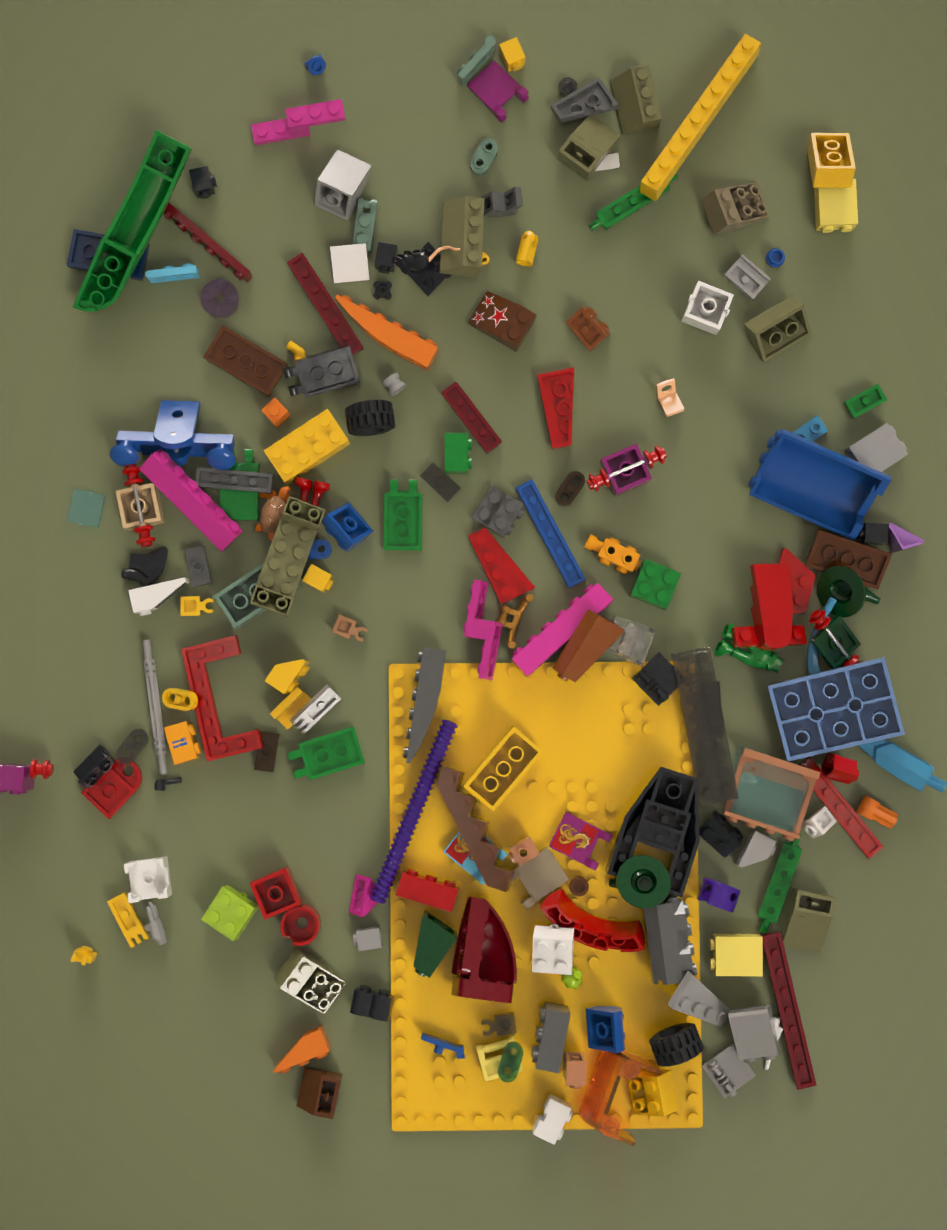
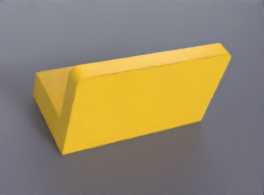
[270,687,311,729]

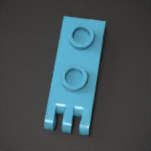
[145,263,200,283]

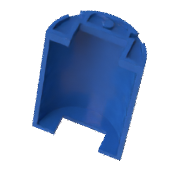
[748,429,891,541]

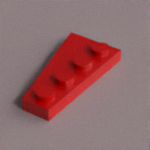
[537,367,575,450]
[468,528,535,605]

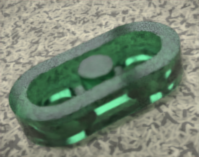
[498,1041,523,1082]

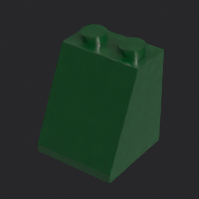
[413,910,457,978]

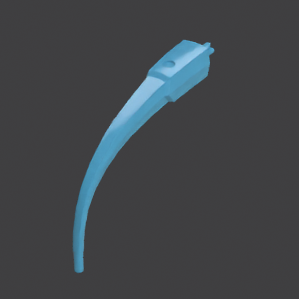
[807,597,947,793]

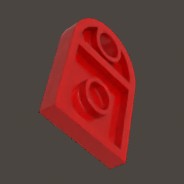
[81,758,142,819]

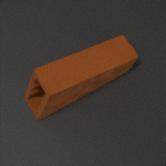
[553,609,625,682]

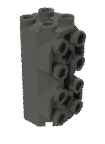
[642,894,697,985]

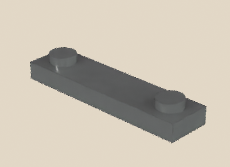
[195,467,274,494]

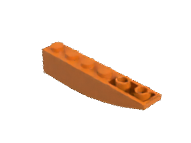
[335,295,438,371]

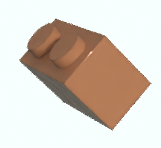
[563,1052,587,1089]

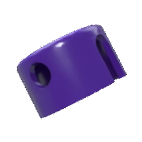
[696,877,741,912]

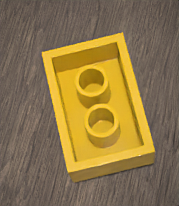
[807,133,856,188]

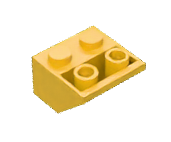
[265,659,310,694]
[627,1069,678,1117]

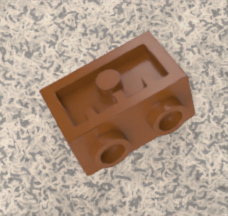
[566,306,611,351]

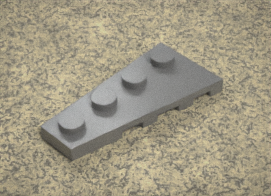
[667,971,731,1027]

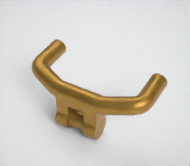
[496,594,534,649]

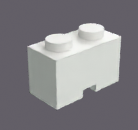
[532,1093,573,1145]

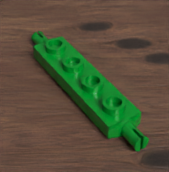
[588,174,678,231]
[758,834,803,933]

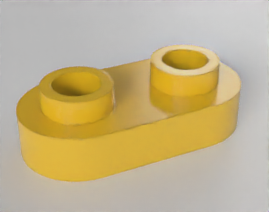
[162,688,198,711]

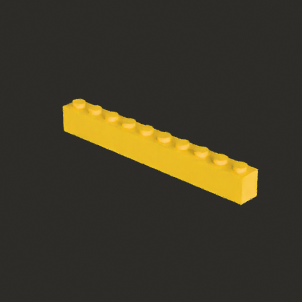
[640,34,761,202]

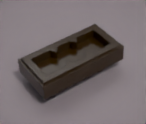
[254,731,280,772]

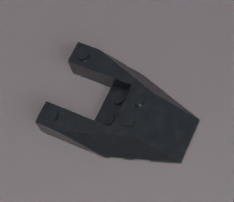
[605,766,700,897]

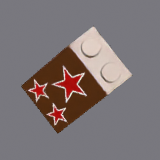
[468,291,536,352]

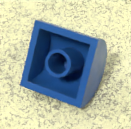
[321,502,373,552]
[586,1006,625,1053]

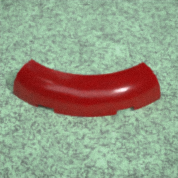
[540,889,645,953]

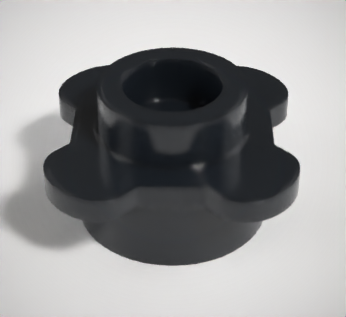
[373,281,392,300]

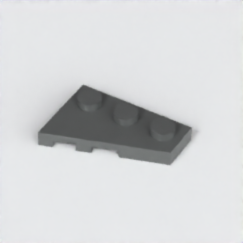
[551,78,619,123]

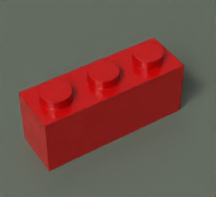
[396,869,459,912]

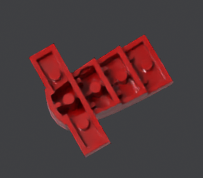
[731,563,807,651]

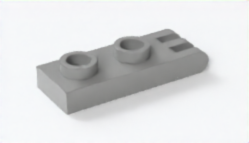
[290,684,341,734]

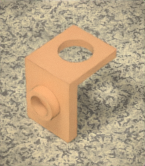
[656,378,684,417]

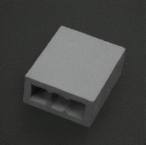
[844,423,908,472]

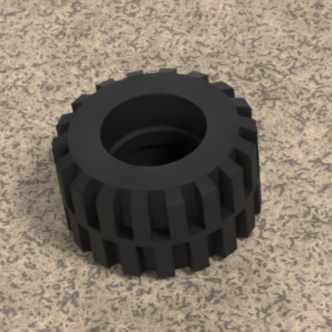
[345,400,395,436]
[649,1023,704,1067]

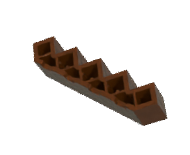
[437,767,514,892]

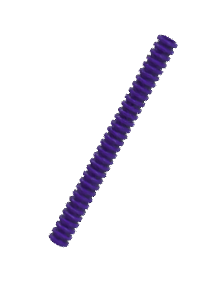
[370,719,458,904]

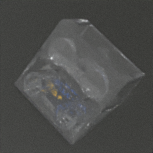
[604,616,656,666]

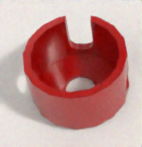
[280,904,321,946]

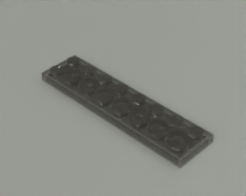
[671,646,739,806]

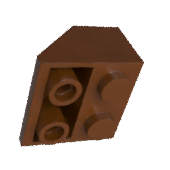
[296,1066,343,1119]

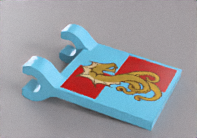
[443,831,508,885]

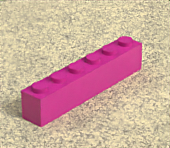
[139,449,243,552]
[511,583,614,678]

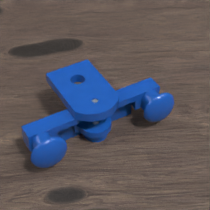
[109,400,236,470]

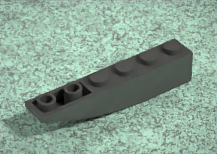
[403,647,446,763]

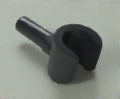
[154,778,182,791]

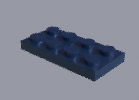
[67,229,150,281]

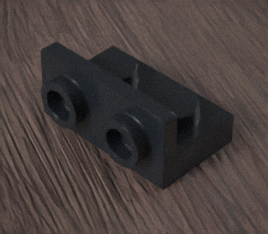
[73,744,116,789]

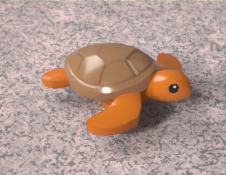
[255,486,291,541]

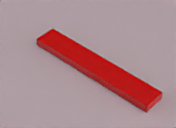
[799,756,884,859]

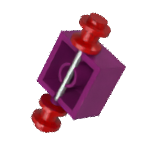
[586,444,667,497]
[0,759,54,795]

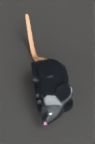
[391,246,460,274]

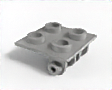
[702,1044,756,1099]

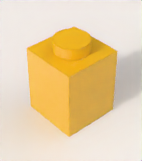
[499,37,526,72]
[302,564,334,593]

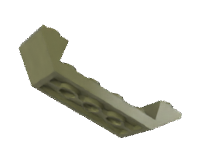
[250,496,325,617]

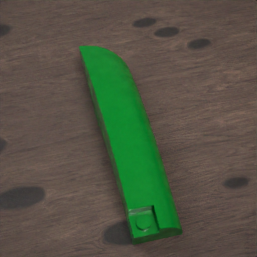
[72,130,192,311]

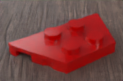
[778,548,816,614]

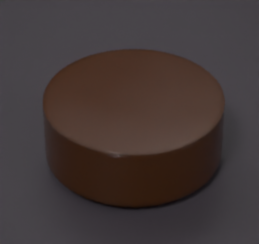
[569,876,589,896]

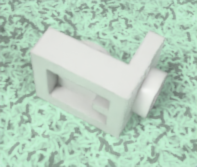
[802,806,837,838]

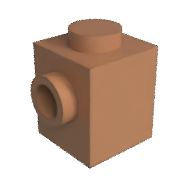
[508,836,540,866]

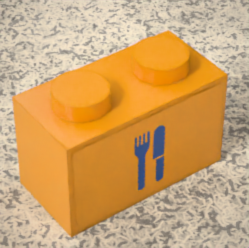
[164,721,201,765]

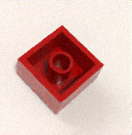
[249,866,303,920]

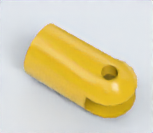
[515,231,538,267]

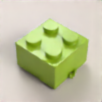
[201,885,259,941]

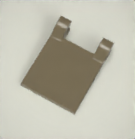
[512,847,569,910]

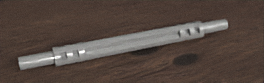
[143,640,168,774]

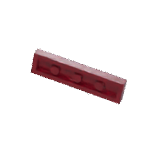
[441,382,502,454]

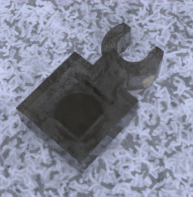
[481,1012,517,1036]

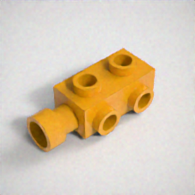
[584,534,641,575]

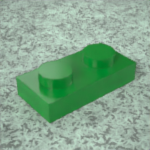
[843,384,887,419]

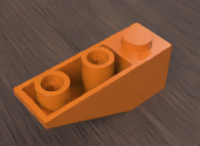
[273,1025,331,1074]

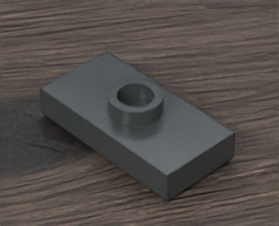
[185,546,212,587]

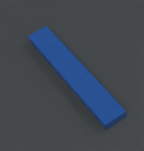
[515,479,586,589]

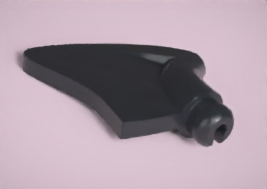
[121,547,168,587]

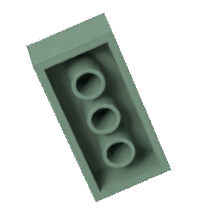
[214,563,302,629]

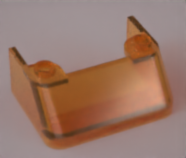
[579,1050,661,1146]

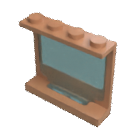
[723,748,821,841]

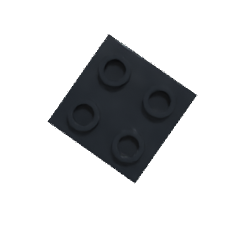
[408,242,452,296]
[631,652,686,706]

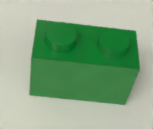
[445,433,472,474]

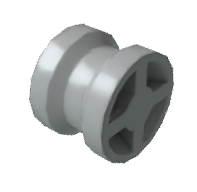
[382,373,406,396]

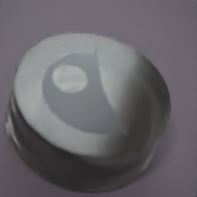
[558,77,577,97]

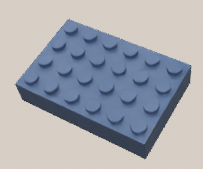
[768,657,905,761]

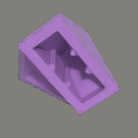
[888,522,925,553]

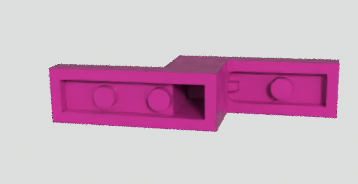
[251,99,346,145]
[464,579,503,681]

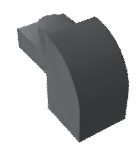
[481,187,523,217]

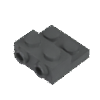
[471,486,525,538]

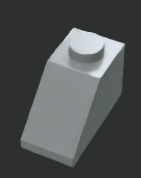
[735,829,777,867]

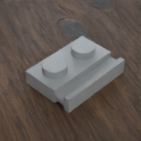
[723,254,771,301]

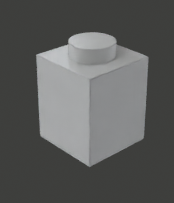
[353,925,383,951]

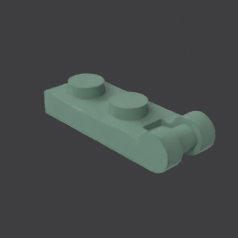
[457,36,496,86]
[353,197,378,253]

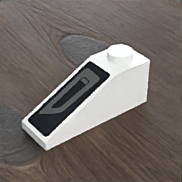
[128,577,189,616]

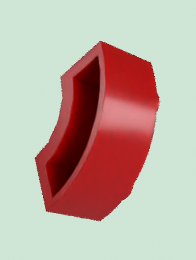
[821,752,859,784]

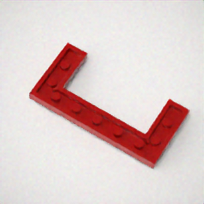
[181,635,264,762]

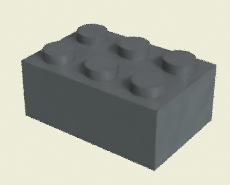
[531,1001,570,1073]

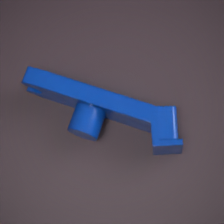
[421,1033,465,1059]

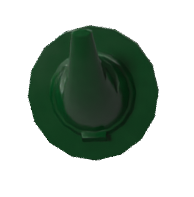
[817,566,881,618]
[609,855,671,908]

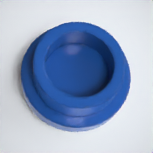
[766,248,785,268]

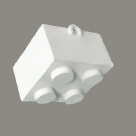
[681,281,734,335]
[532,924,574,975]

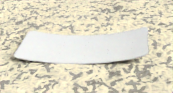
[595,153,620,171]

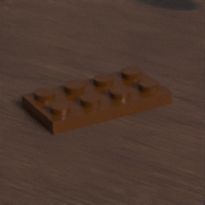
[203,325,288,397]
[805,529,892,590]

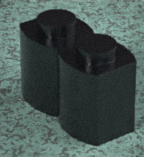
[350,985,395,1022]

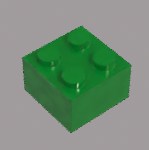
[629,559,681,610]

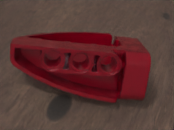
[451,897,517,1004]

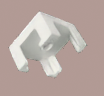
[124,856,172,903]

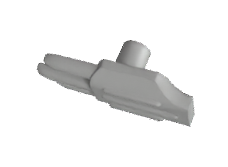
[144,902,167,946]

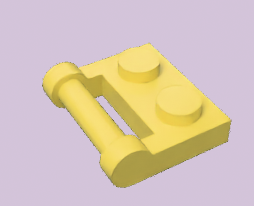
[476,1035,523,1082]

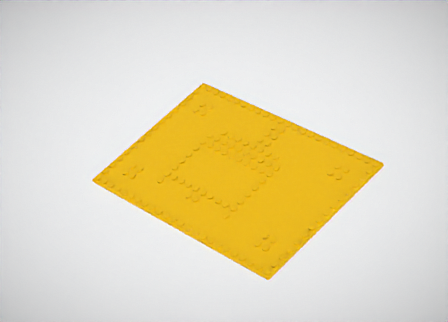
[389,661,703,1131]

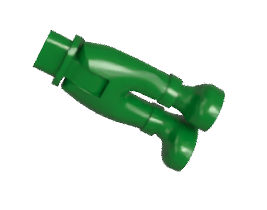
[714,623,784,673]

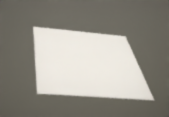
[330,243,370,283]

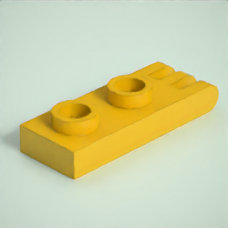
[107,891,149,948]

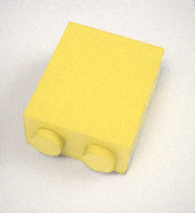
[814,179,858,233]
[709,934,763,977]

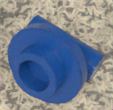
[304,54,326,75]

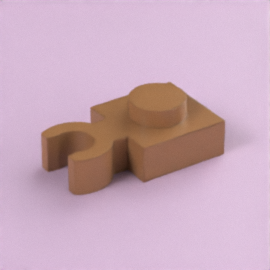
[332,614,368,642]

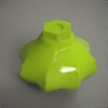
[561,966,583,989]

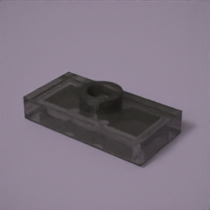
[420,463,461,502]

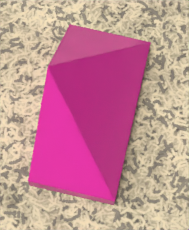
[349,874,377,917]

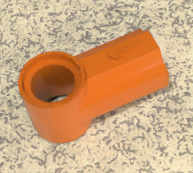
[856,795,898,829]

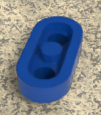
[307,540,332,561]

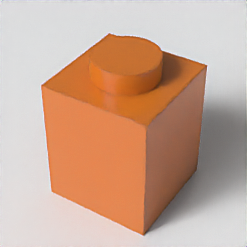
[261,398,291,428]

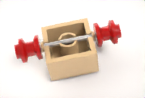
[116,464,166,548]

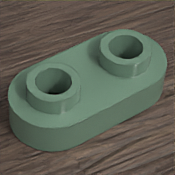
[470,138,498,176]

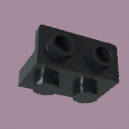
[699,811,743,858]

